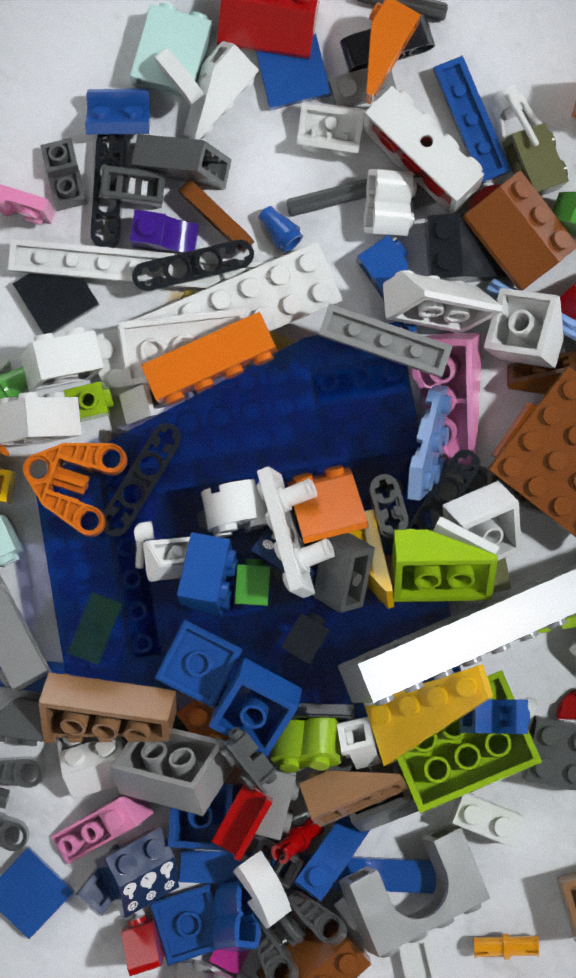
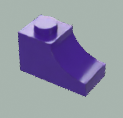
[130,209,199,254]

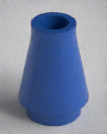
[258,206,303,253]

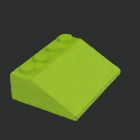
[397,670,542,813]

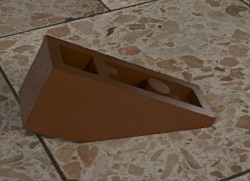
[507,350,576,395]

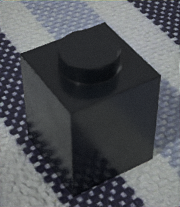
[281,611,330,664]

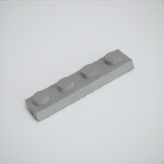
[318,303,453,378]

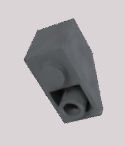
[0,697,43,746]

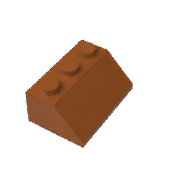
[462,170,576,291]
[256,908,372,978]

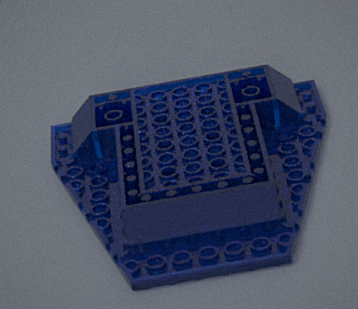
[36,322,461,719]

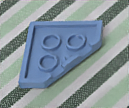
[407,385,452,500]

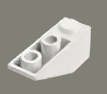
[183,41,259,140]

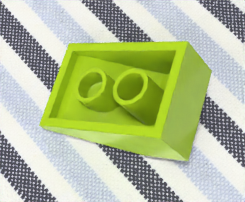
[391,529,498,602]

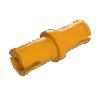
[473,933,539,960]

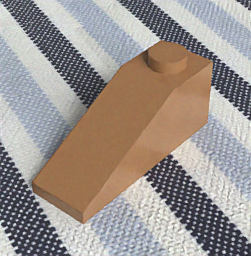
[299,771,409,827]

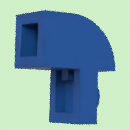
[459,699,530,734]

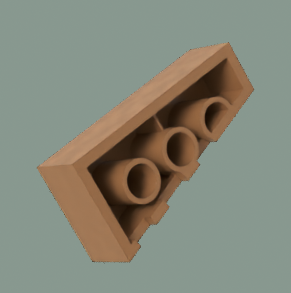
[39,672,177,743]

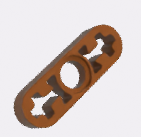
[178,179,254,254]

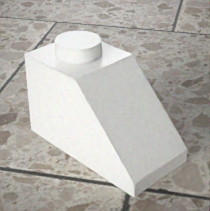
[119,384,197,425]

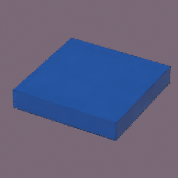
[255,33,331,110]
[155,620,243,708]
[0,847,75,939]
[149,884,217,966]

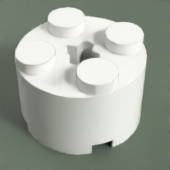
[201,479,268,538]

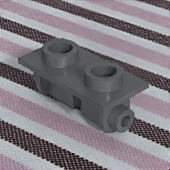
[216,727,277,795]

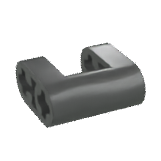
[367,474,408,539]

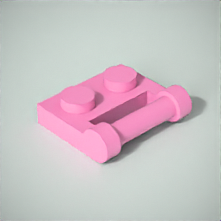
[0,184,56,225]

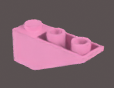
[51,794,154,864]

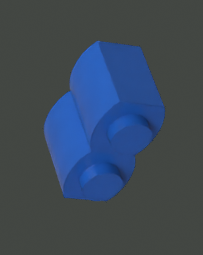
[212,880,261,952]

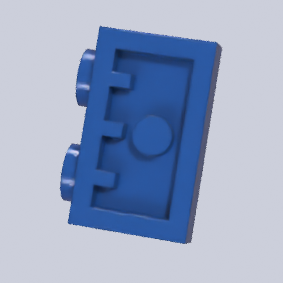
[85,89,151,135]

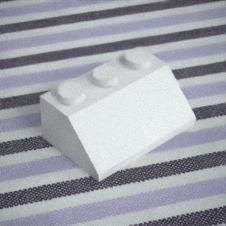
[383,270,502,333]

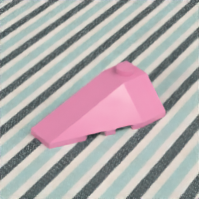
[410,333,481,465]

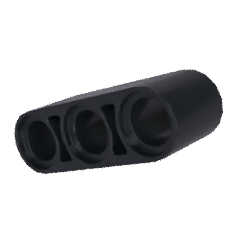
[340,14,436,72]

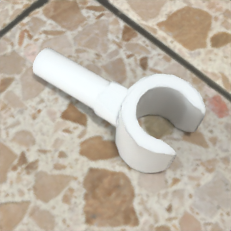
[134,521,154,568]

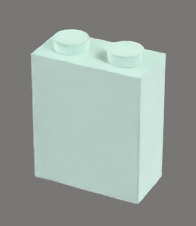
[130,3,213,98]

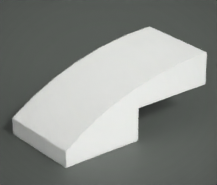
[233,850,292,929]

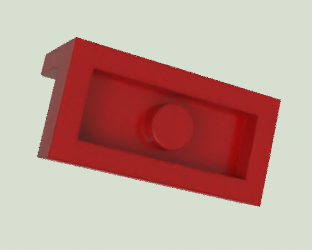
[211,784,273,861]

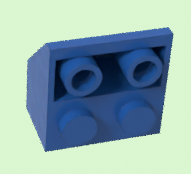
[177,532,239,619]

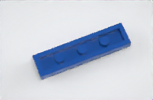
[433,55,511,184]

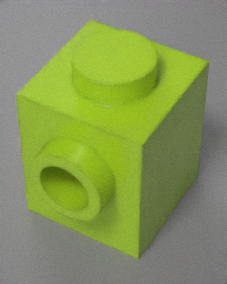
[64,381,114,422]

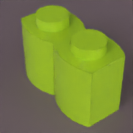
[270,718,341,773]

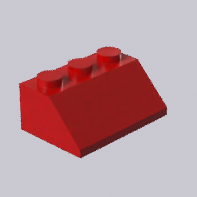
[217,0,320,59]

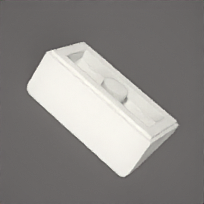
[143,537,190,581]

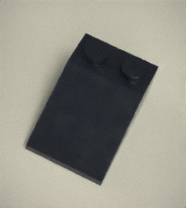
[424,213,509,282]

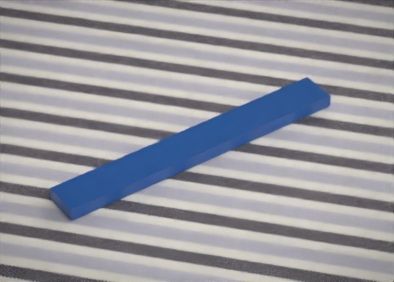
[179,848,436,894]

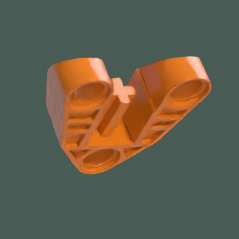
[23,443,127,537]

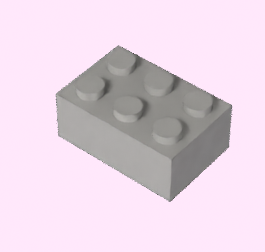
[110,728,234,816]

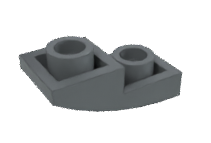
[40,138,87,211]

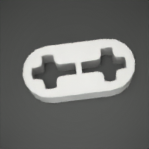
[154,47,204,105]

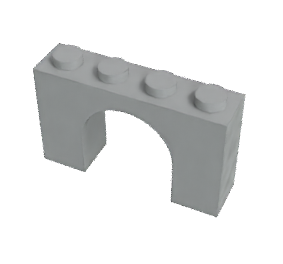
[338,824,490,958]

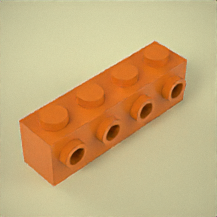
[141,311,278,406]

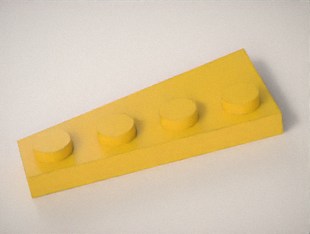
[364,664,494,766]

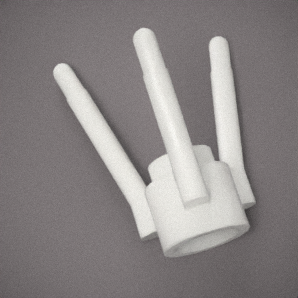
[491,86,542,154]

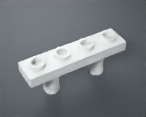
[257,466,335,598]

